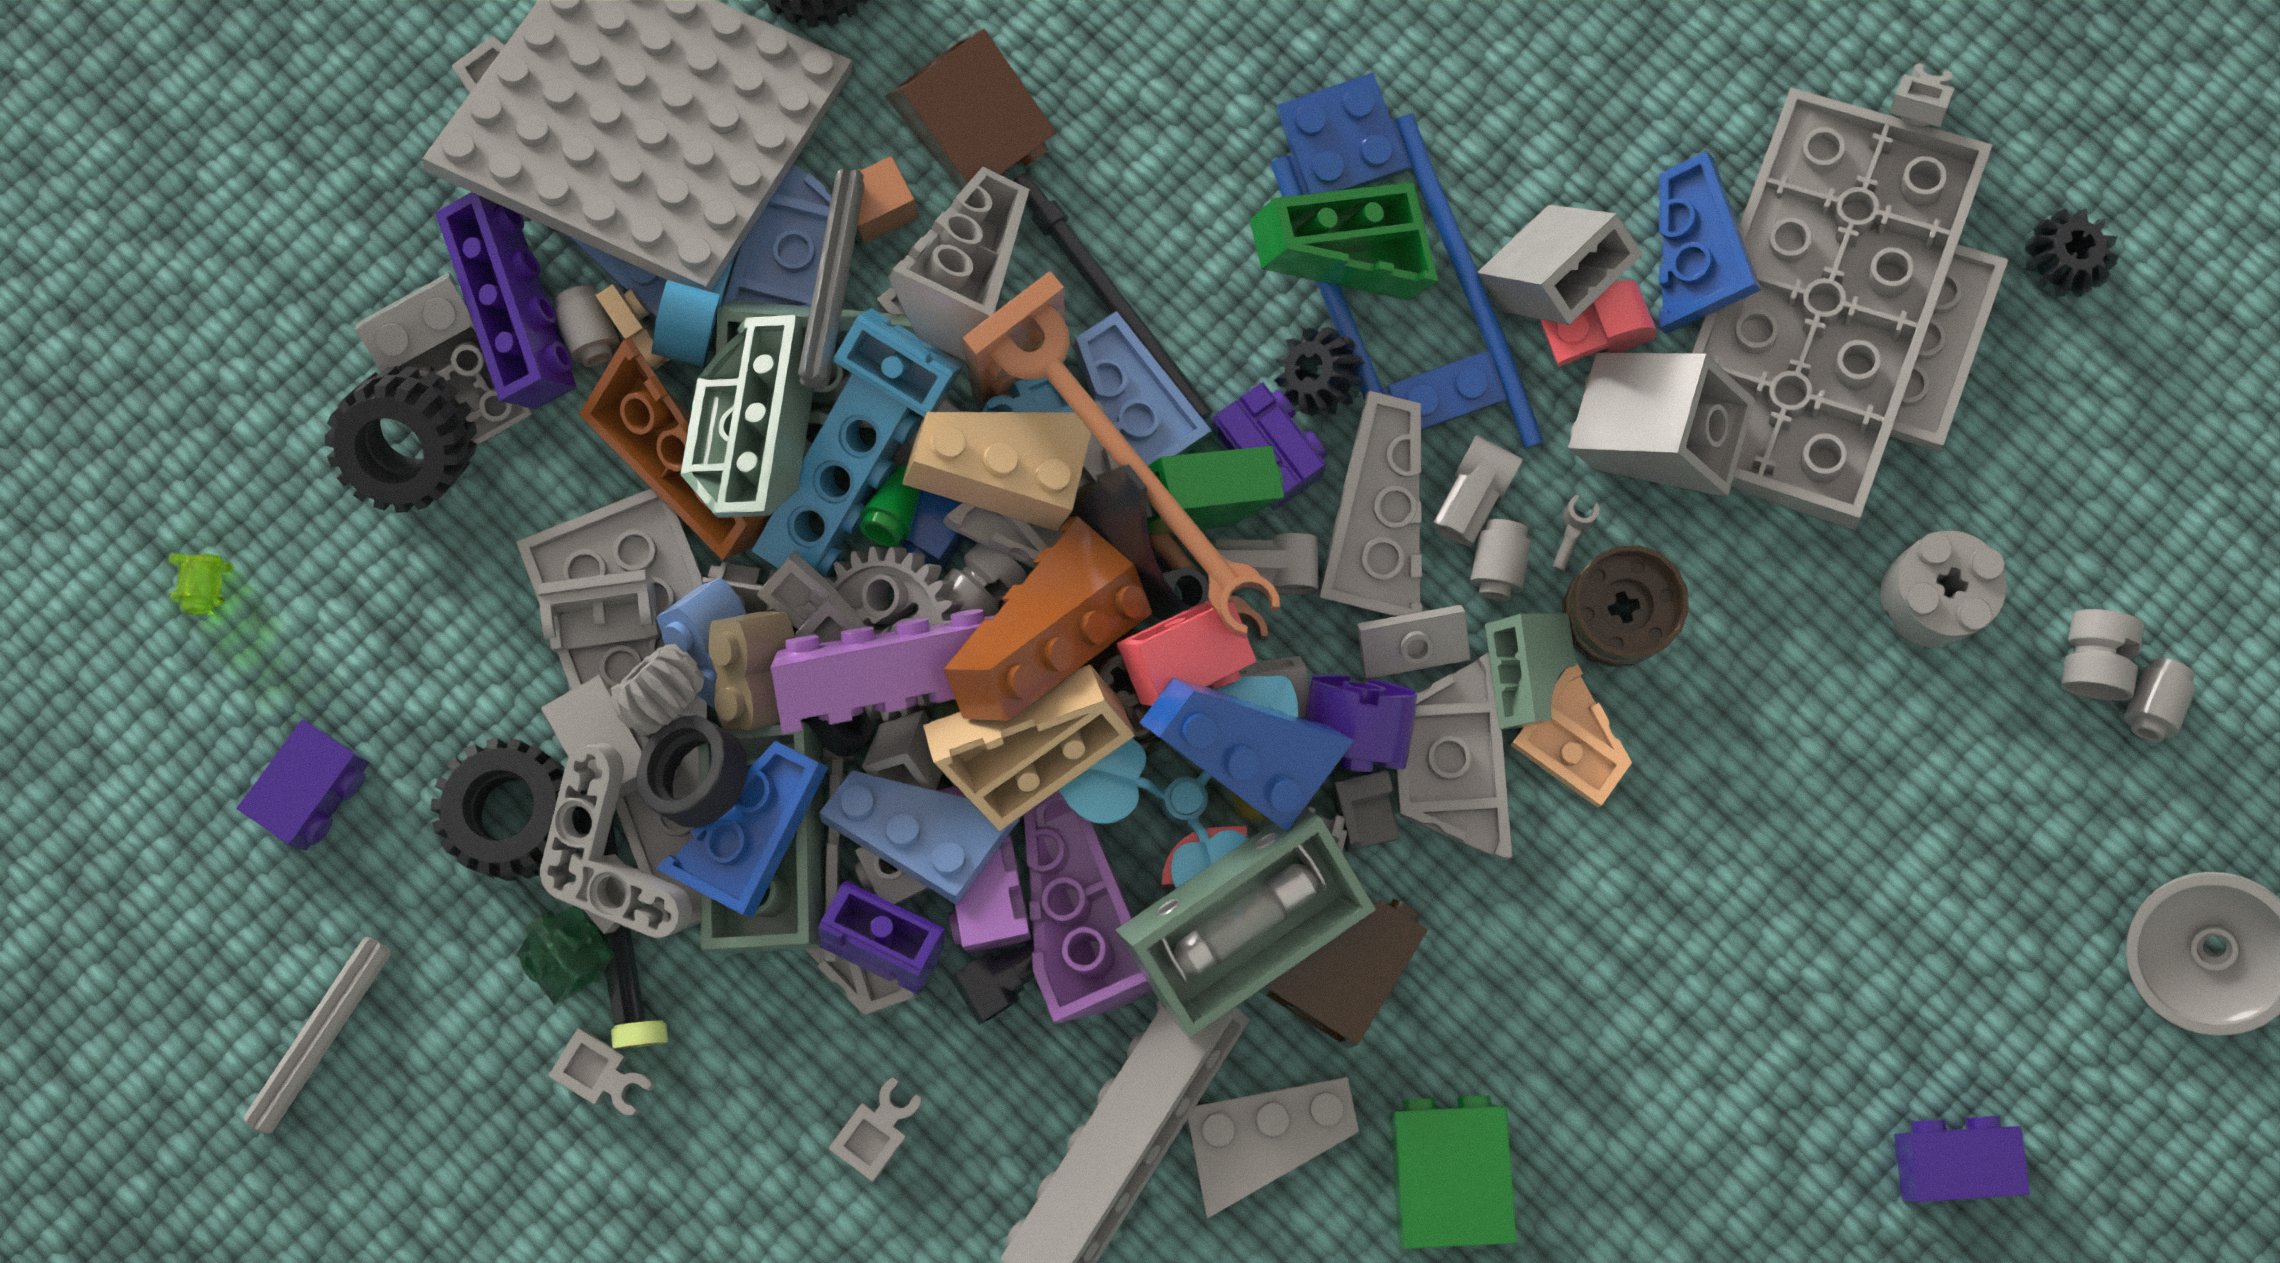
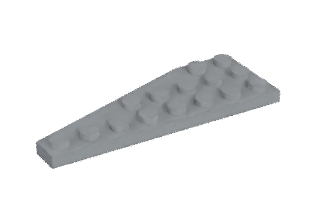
[516,488,711,936]

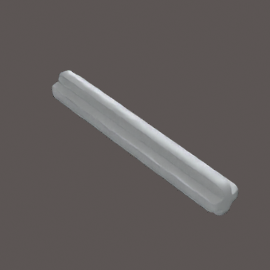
[244,937,391,1134]

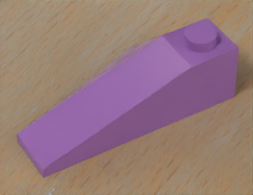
[1024,790,1154,1024]

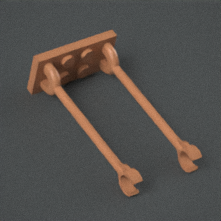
[962,271,1280,641]

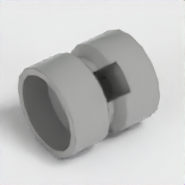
[942,542,1029,617]
[2061,609,2145,701]

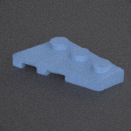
[1073,311,1212,467]
[819,771,1020,905]

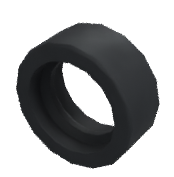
[636,716,748,828]

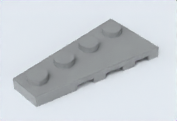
[1317,391,1422,617]

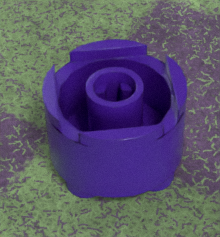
[1304,674,1417,772]

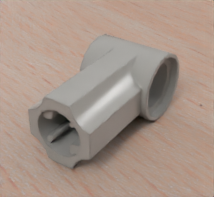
[1431,435,1523,547]
[1215,533,1319,595]

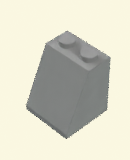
[1568,353,1755,496]

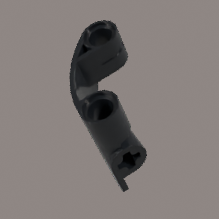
[1070,464,1209,621]

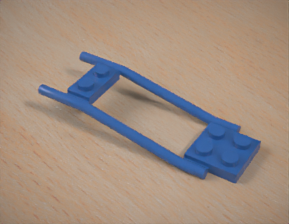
[1270,72,1544,449]

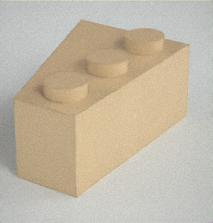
[902,412,1091,531]
[923,665,1135,831]

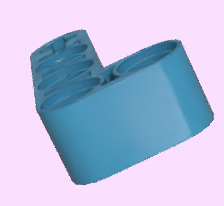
[651,250,738,368]

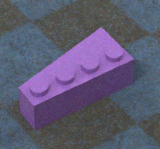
[771,609,995,734]

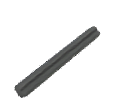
[798,168,865,389]

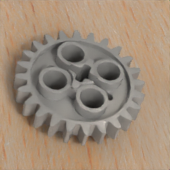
[823,546,964,721]

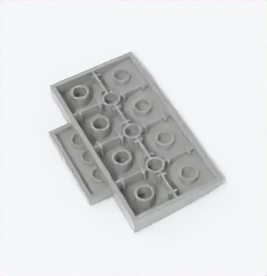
[1692,88,2009,530]

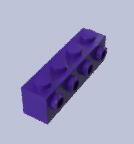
[435,192,577,409]

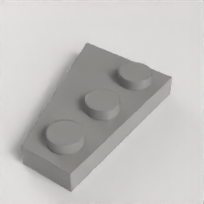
[1188,1077,1359,1219]

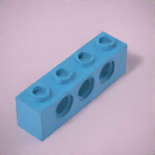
[752,373,921,577]

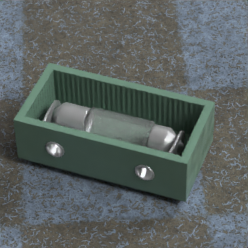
[1116,808,1376,1038]

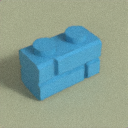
[833,308,964,417]

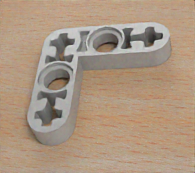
[540,743,692,938]

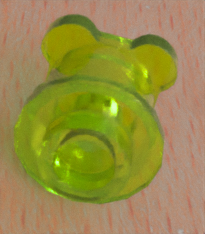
[168,553,233,615]

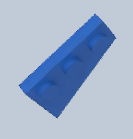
[1659,151,1761,334]
[656,741,828,918]

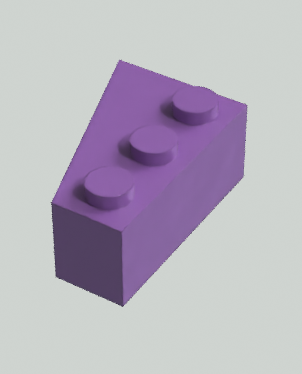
[936,786,1033,955]

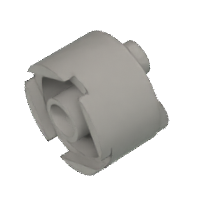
[1880,531,2006,648]

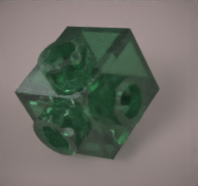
[516,906,614,1006]

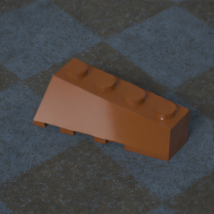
[579,337,773,561]
[943,516,1152,721]

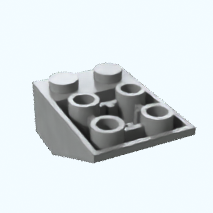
[355,272,532,445]

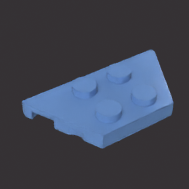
[715,163,857,331]

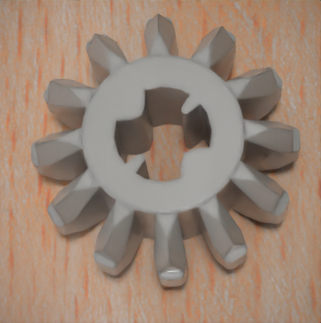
[610,644,705,736]

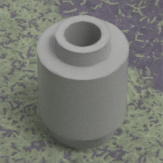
[555,285,620,367]
[1470,519,1531,601]
[2124,658,2196,742]

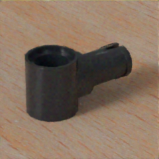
[950,940,1035,1025]

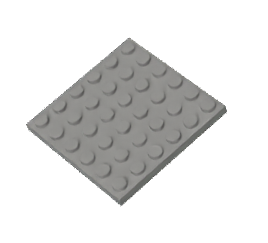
[422,0,852,292]

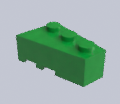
[1249,182,1438,301]

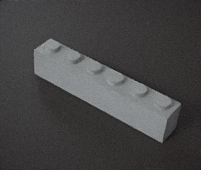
[1000,1001,1250,1263]

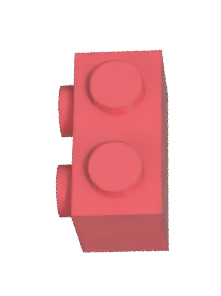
[1117,600,1257,706]

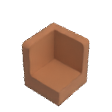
[857,156,919,243]

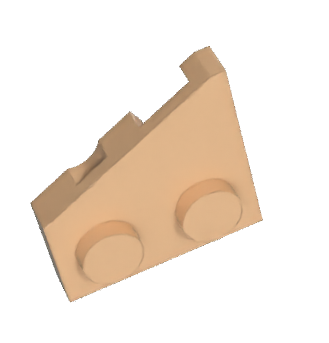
[1510,664,1632,808]

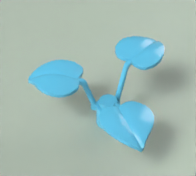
[1058,676,1298,920]

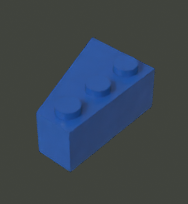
[1140,677,1354,832]

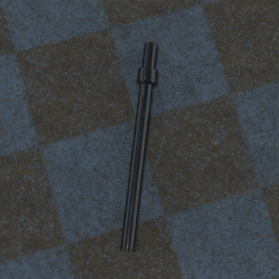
[1014,172,1213,420]

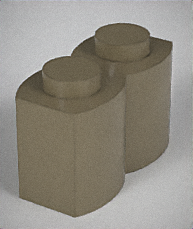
[708,612,795,731]

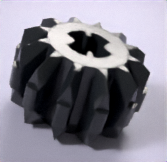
[2024,209,2119,298]
[1274,327,1365,416]

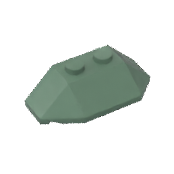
[680,315,813,518]

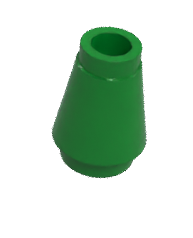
[860,465,922,547]

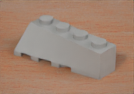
[888,167,1030,361]

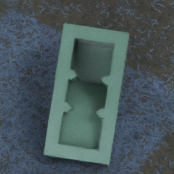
[1485,613,1576,730]

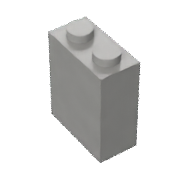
[1477,205,1643,325]

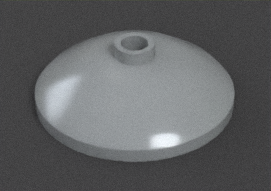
[2126,872,2280,1035]

